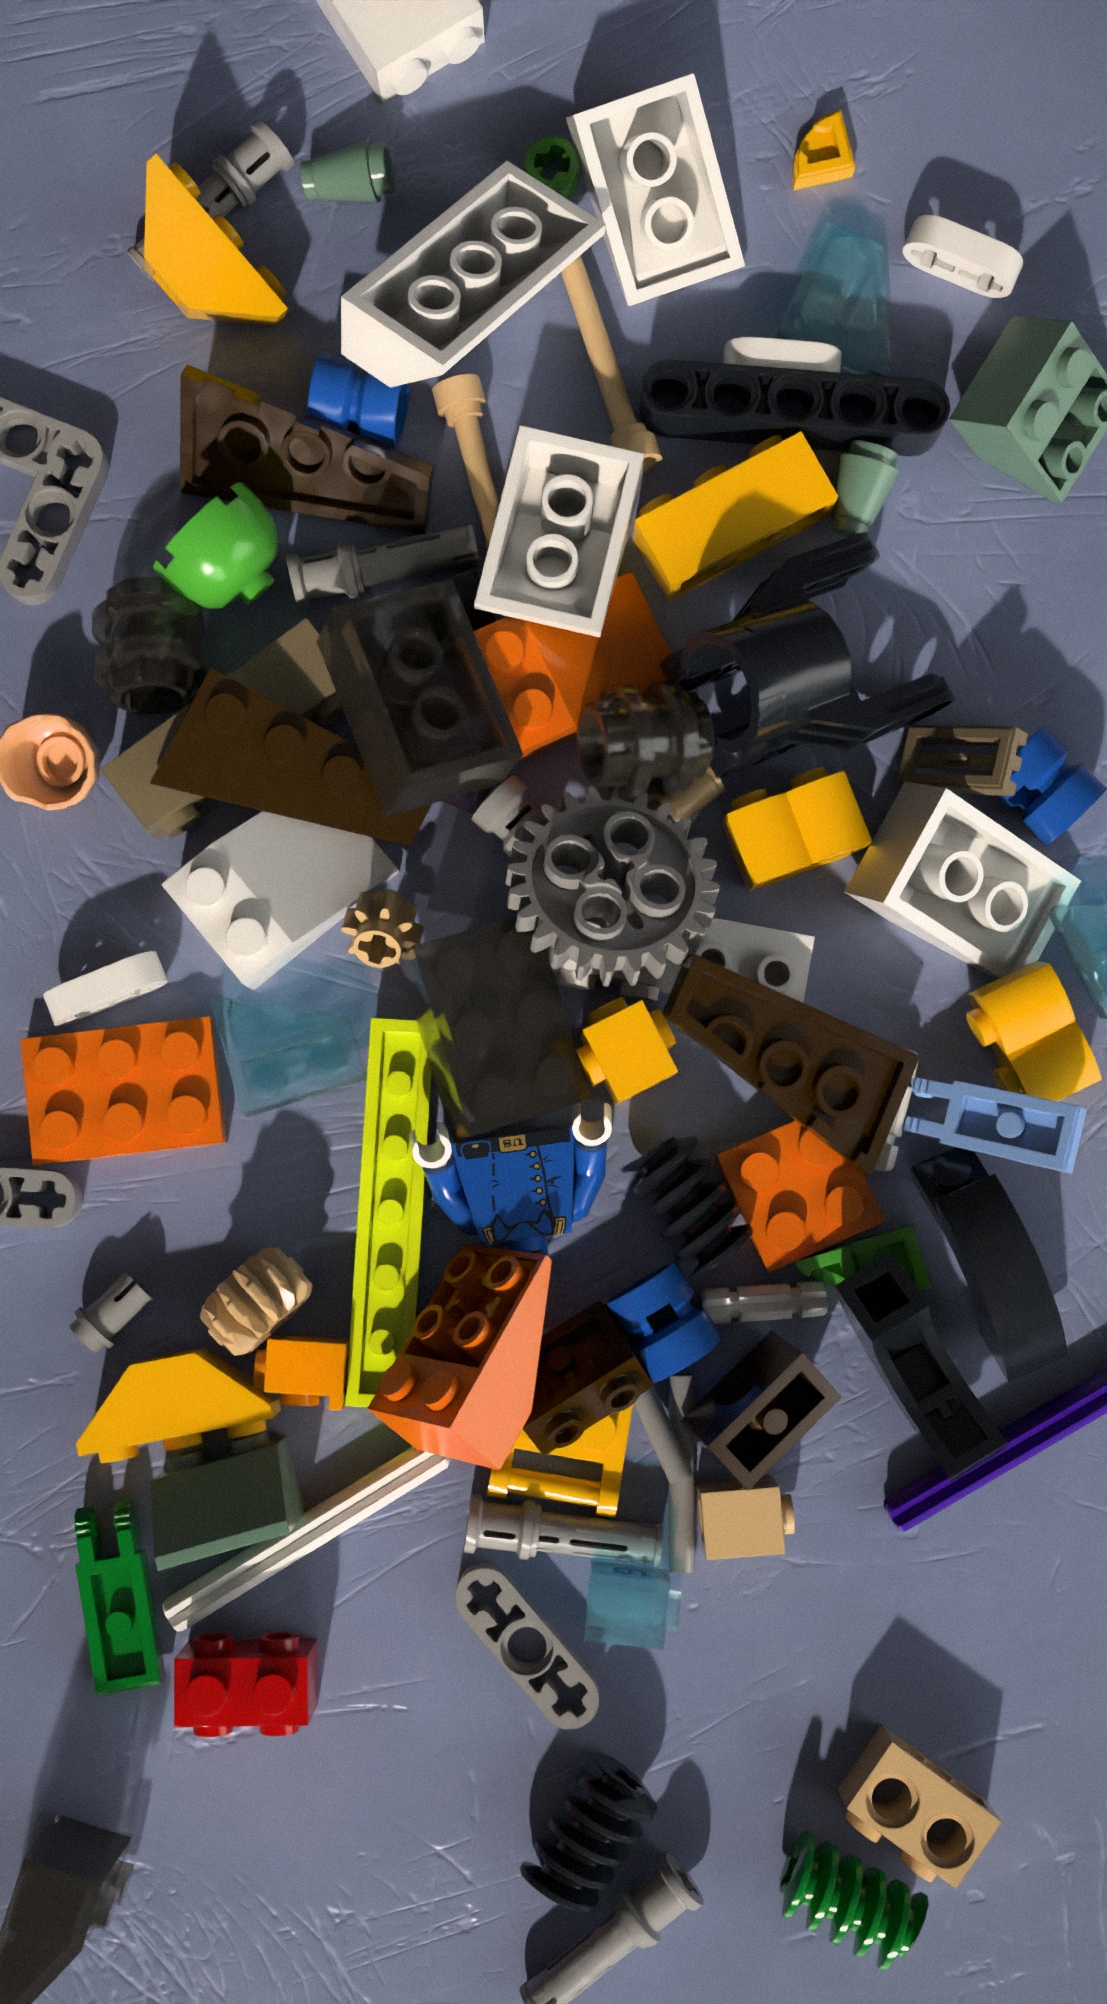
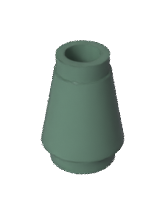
[300,137,395,203]
[830,440,900,537]

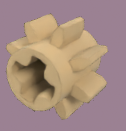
[341,889,424,968]

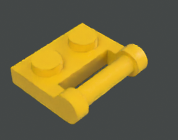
[487,1405,633,1518]

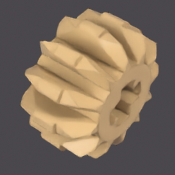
[199,1247,313,1356]

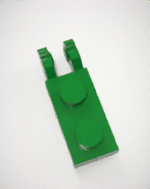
[74,1499,166,1696]

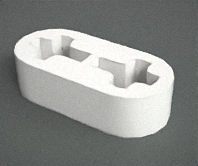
[903,215,1023,298]
[723,337,842,373]
[43,951,168,1026]

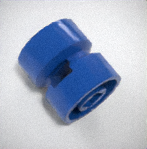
[307,351,410,449]
[991,725,1107,846]
[604,1261,723,1383]

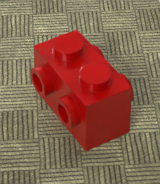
[174,1632,318,1737]

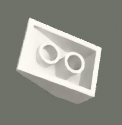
[566,73,745,306]
[474,425,644,637]
[844,781,1081,980]
[161,811,400,991]

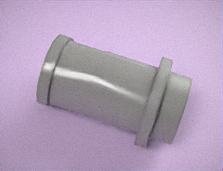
[69,1270,154,1353]

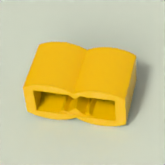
[721,767,872,892]
[966,961,1102,1101]

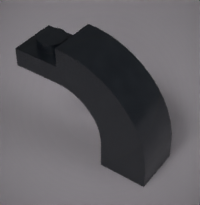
[910,1148,1068,1382]
[835,1251,1007,1482]

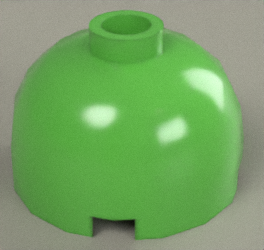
[153,482,279,609]

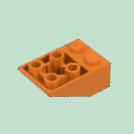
[367,1244,552,1471]

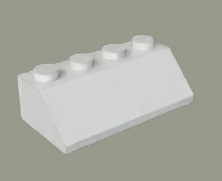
[341,161,606,388]

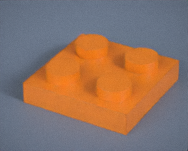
[715,1120,886,1273]

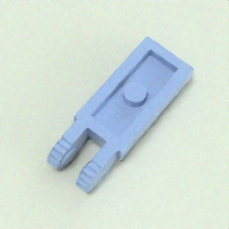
[903,1077,1087,1174]

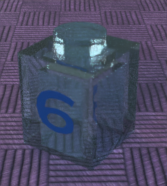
[583,1561,681,1650]

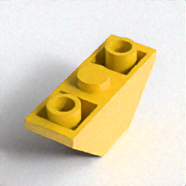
[144,154,288,326]
[76,1347,282,1463]

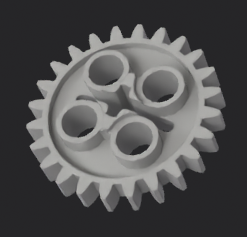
[505,785,720,986]

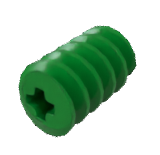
[780,1830,929,1971]

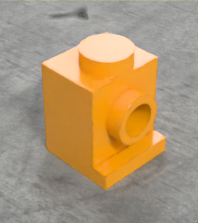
[253,1334,350,1410]

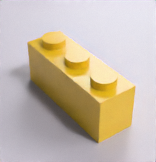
[632,431,838,603]

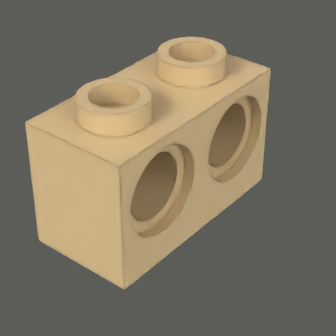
[837,1724,1002,1889]

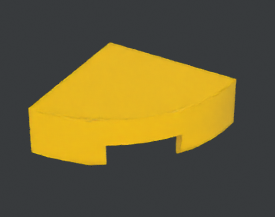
[792,109,855,190]

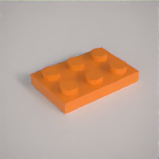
[20,1016,227,1166]

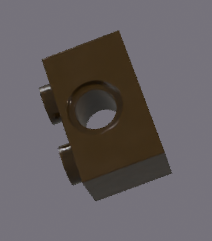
[680,1330,842,1491]

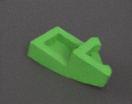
[796,1223,933,1291]

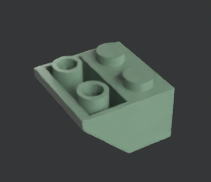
[949,316,1107,503]

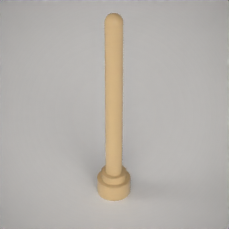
[561,255,663,474]
[432,374,506,617]

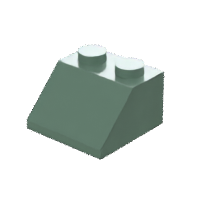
[150,1431,306,1571]

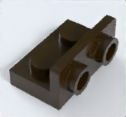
[522,1300,653,1455]

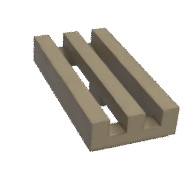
[896,725,1028,796]

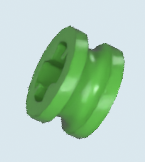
[525,136,580,199]

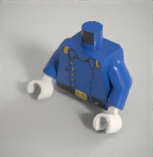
[409,1102,612,1274]

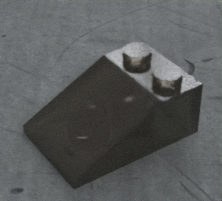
[0,1814,134,2004]

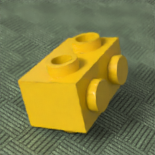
[576,997,678,1105]

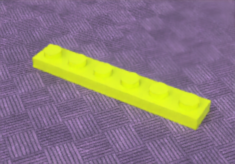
[345,1018,436,1407]

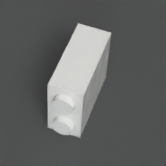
[315,0,485,103]

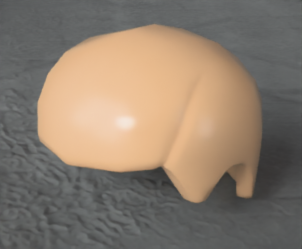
[0,713,100,810]

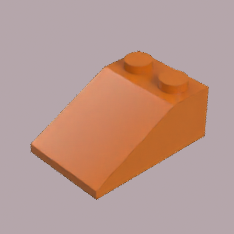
[462,572,676,765]

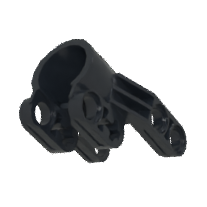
[659,532,955,779]

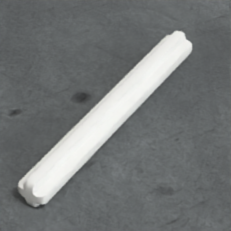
[162,1446,451,1632]

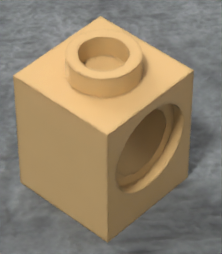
[696,1477,795,1560]

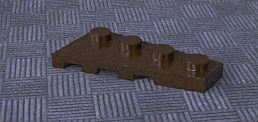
[180,364,434,534]
[150,667,440,846]
[662,954,920,1176]

